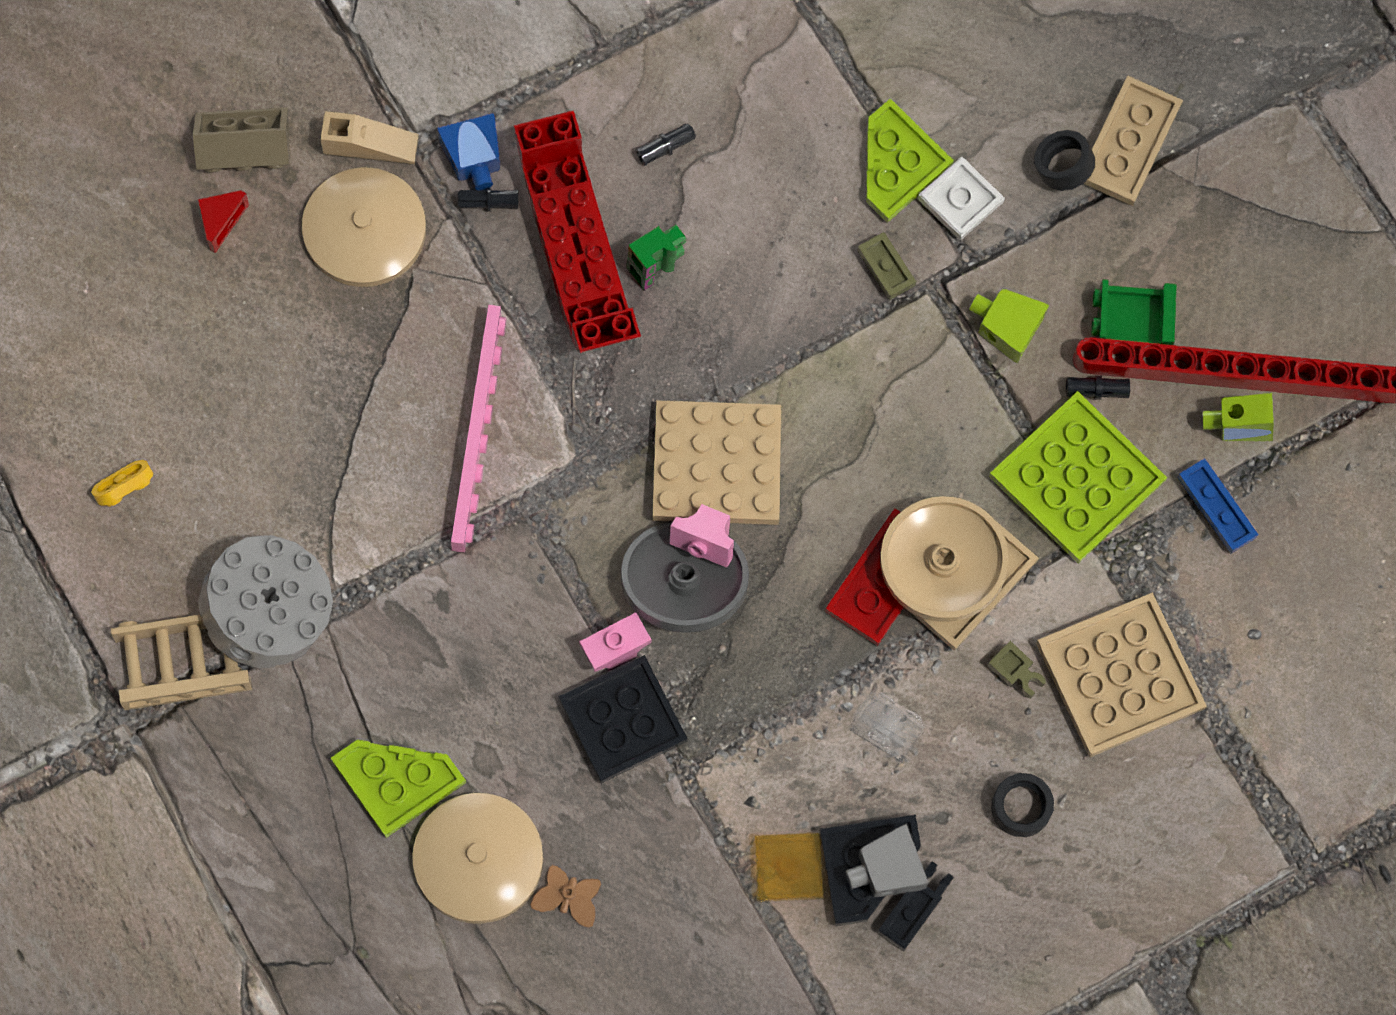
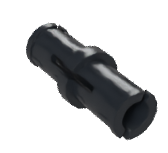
[1066,375,1130,400]

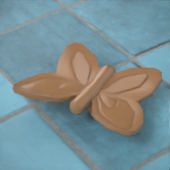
[531,865,601,928]

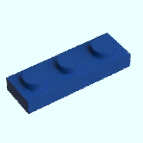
[1177,458,1259,554]

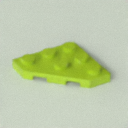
[866,98,954,223]
[331,740,466,838]

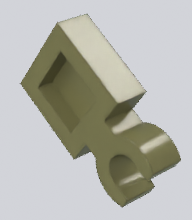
[987,641,1046,699]

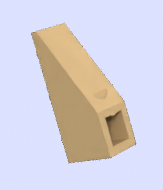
[321,111,419,164]

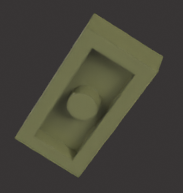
[857,232,917,300]

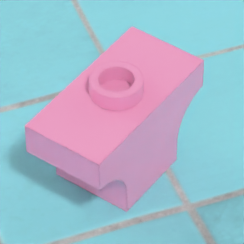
[670,504,734,568]
[579,613,651,672]

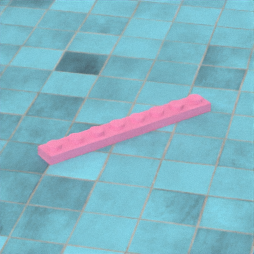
[451,305,507,553]

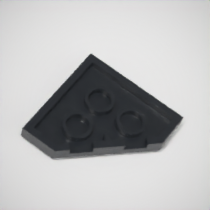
[819,815,921,927]

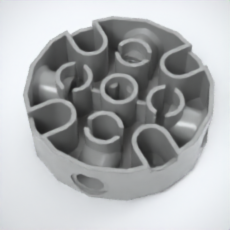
[198,535,333,669]

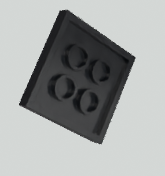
[558,655,688,784]

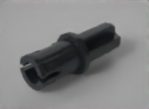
[636,124,696,166]
[458,187,519,211]

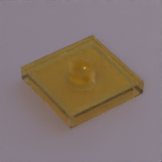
[755,833,823,902]

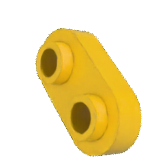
[91,460,153,507]

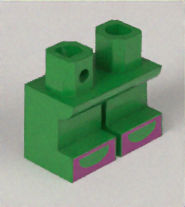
[626,224,687,291]

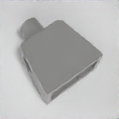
[845,824,928,897]

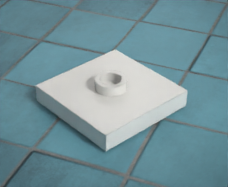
[918,157,1005,241]

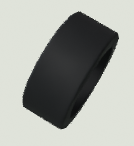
[1034,130,1096,191]
[991,773,1054,837]

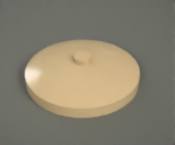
[302,167,426,287]
[880,496,1009,622]
[413,793,543,924]

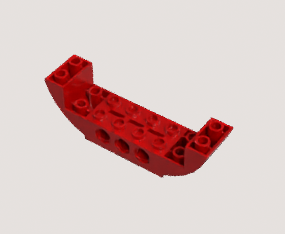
[514,110,641,353]

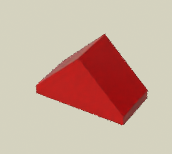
[198,190,249,253]

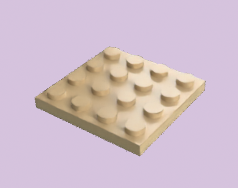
[652,400,781,525]
[1036,593,1207,758]

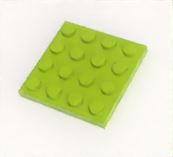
[989,391,1167,564]

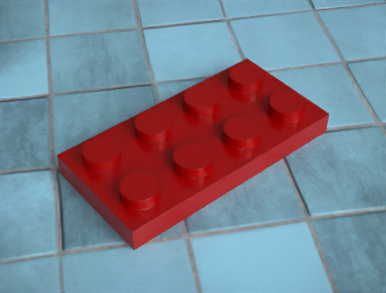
[825,508,904,646]

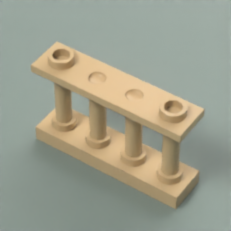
[111,615,252,710]

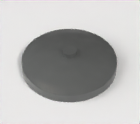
[621,521,749,632]

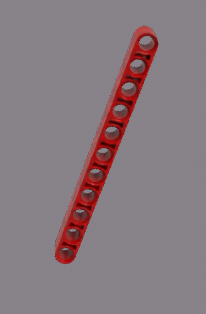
[1072,337,1396,404]

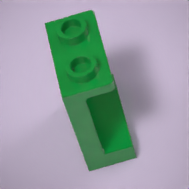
[1091,279,1177,345]

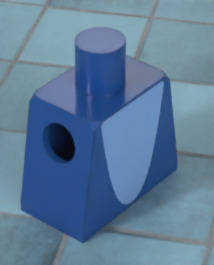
[437,113,500,190]

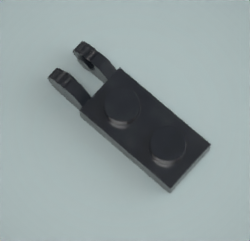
[877,861,954,952]

